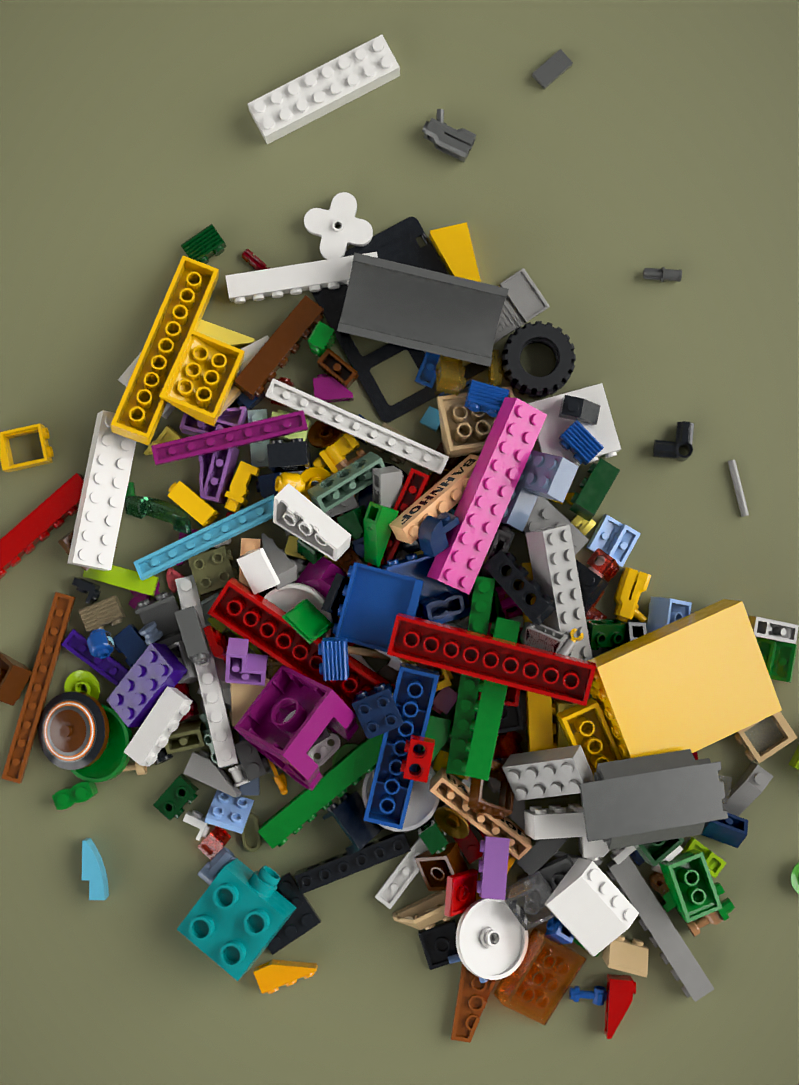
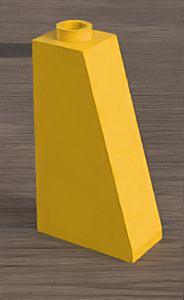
[429,222,481,282]

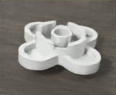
[304,192,373,260]

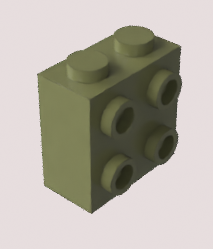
[188,546,239,596]

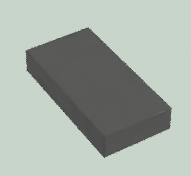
[532,49,573,89]

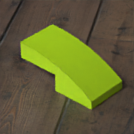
[681,837,727,878]

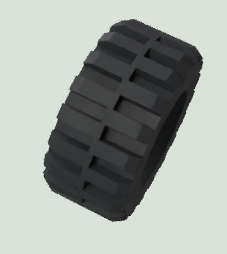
[501,321,576,398]

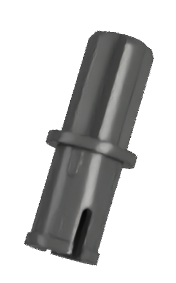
[643,267,682,282]

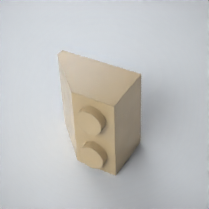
[602,935,649,978]

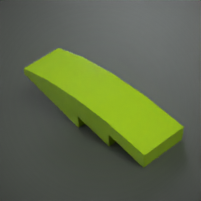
[83,565,159,596]

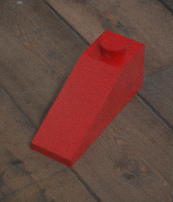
[604,974,636,1039]

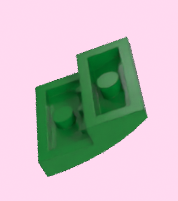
[756,637,797,683]

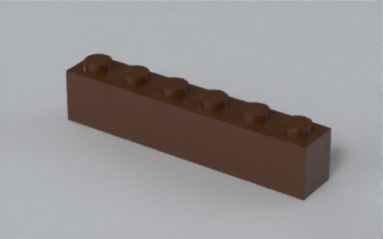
[234,295,324,401]

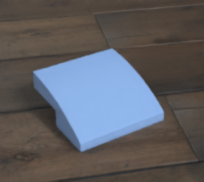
[586,514,641,567]

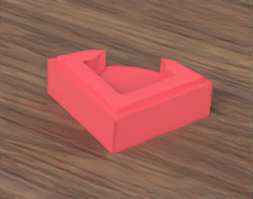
[166,567,185,593]

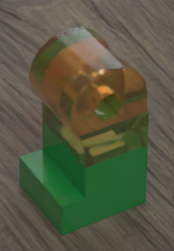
[648,872,677,912]

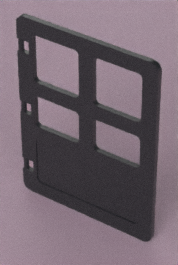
[311,217,495,423]

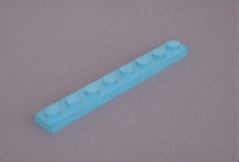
[133,494,275,581]

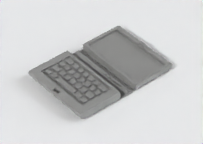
[494,268,550,344]

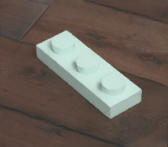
[247,409,270,467]

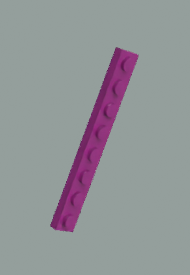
[151,410,308,466]

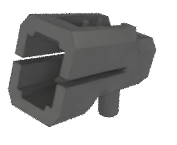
[422,109,476,162]
[479,525,515,579]

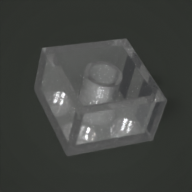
[504,871,555,931]

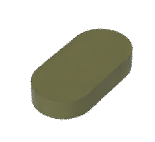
[241,812,262,852]

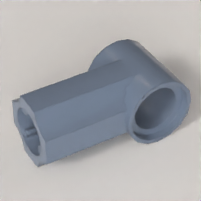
[197,846,236,886]

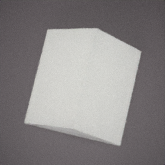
[237,548,280,595]

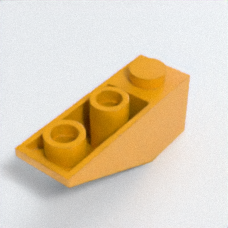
[253,959,318,994]

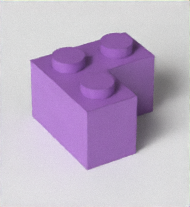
[225,637,268,686]

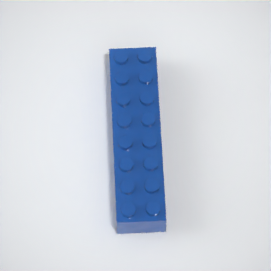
[363,663,439,830]

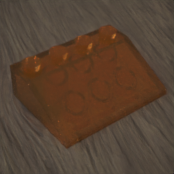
[493,927,586,1025]

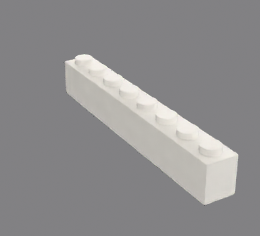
[226,252,378,304]

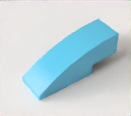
[82,838,109,900]

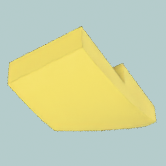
[143,426,183,455]

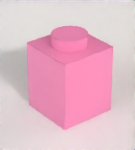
[432,686,458,715]

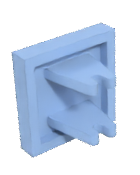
[205,790,254,834]

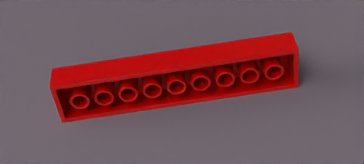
[207,577,395,712]
[387,613,596,706]

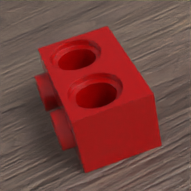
[400,735,435,783]

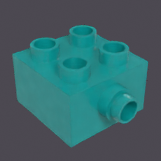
[177,858,297,981]

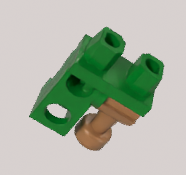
[675,882,735,937]

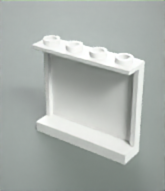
[528,383,621,466]

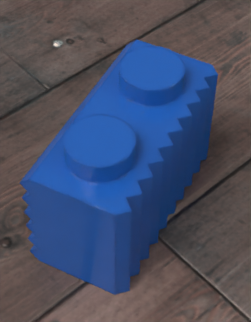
[464,380,509,417]
[559,420,604,465]
[318,637,349,681]

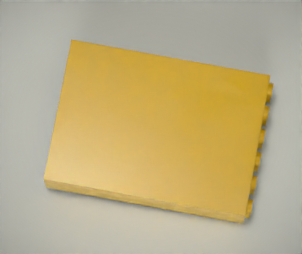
[588,599,782,760]

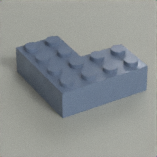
[500,450,579,532]

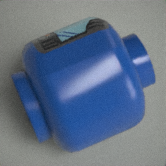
[87,629,115,659]

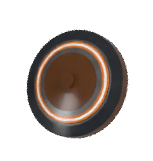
[38,691,109,770]

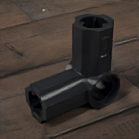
[653,421,694,461]

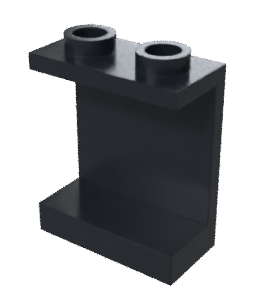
[322,790,384,855]

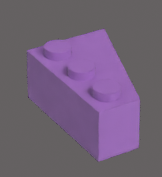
[179,406,247,448]
[198,447,240,505]
[477,836,510,900]

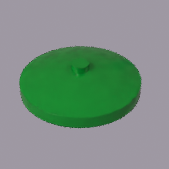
[70,704,133,783]

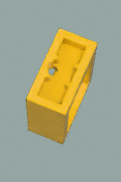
[0,423,54,473]
[167,481,220,527]

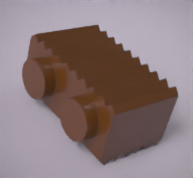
[317,348,359,389]

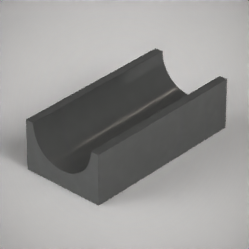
[337,252,509,366]

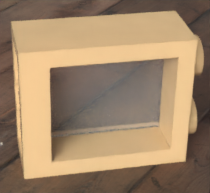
[734,712,798,764]

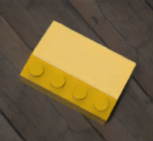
[159,329,245,426]

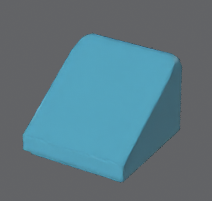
[420,406,440,432]

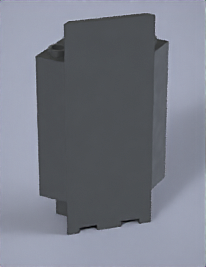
[580,749,728,850]

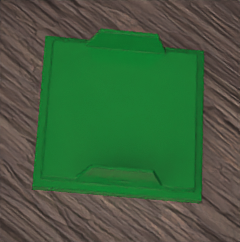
[282,599,334,644]

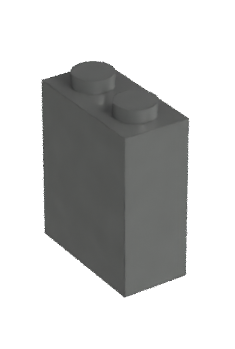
[174,606,212,665]

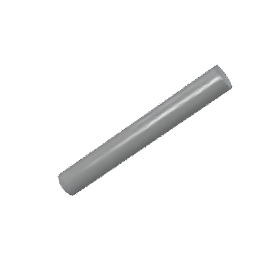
[728,460,749,517]

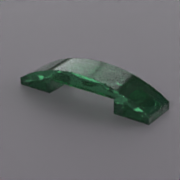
[125,496,192,535]

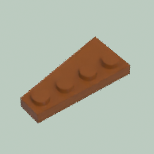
[451,963,495,1043]

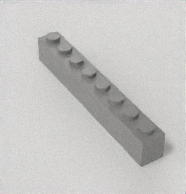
[606,856,714,1002]

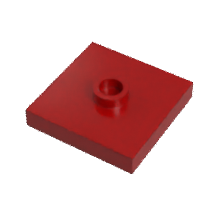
[444,869,478,917]

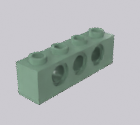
[307,451,385,513]

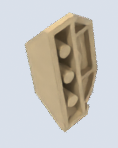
[393,890,453,930]

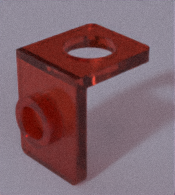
[587,548,620,582]

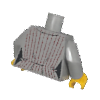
[519,616,584,656]

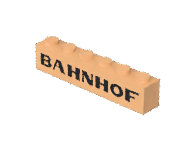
[389,454,479,544]
[429,767,532,860]

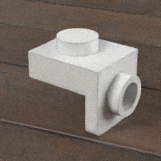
[183,810,210,841]

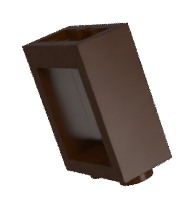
[468,761,514,819]

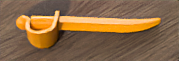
[268,759,288,795]

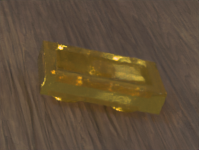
[488,349,502,386]

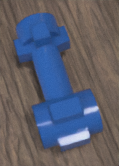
[569,986,607,1006]

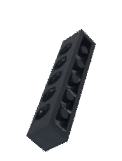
[294,832,411,894]

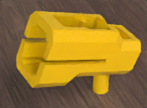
[613,567,651,623]

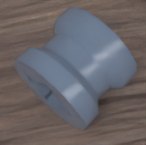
[139,621,163,645]

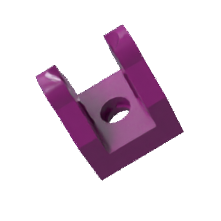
[234,665,359,791]

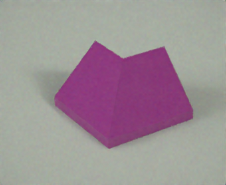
[295,557,347,599]

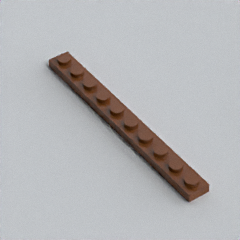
[1,592,76,784]

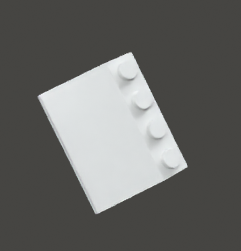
[545,858,639,956]

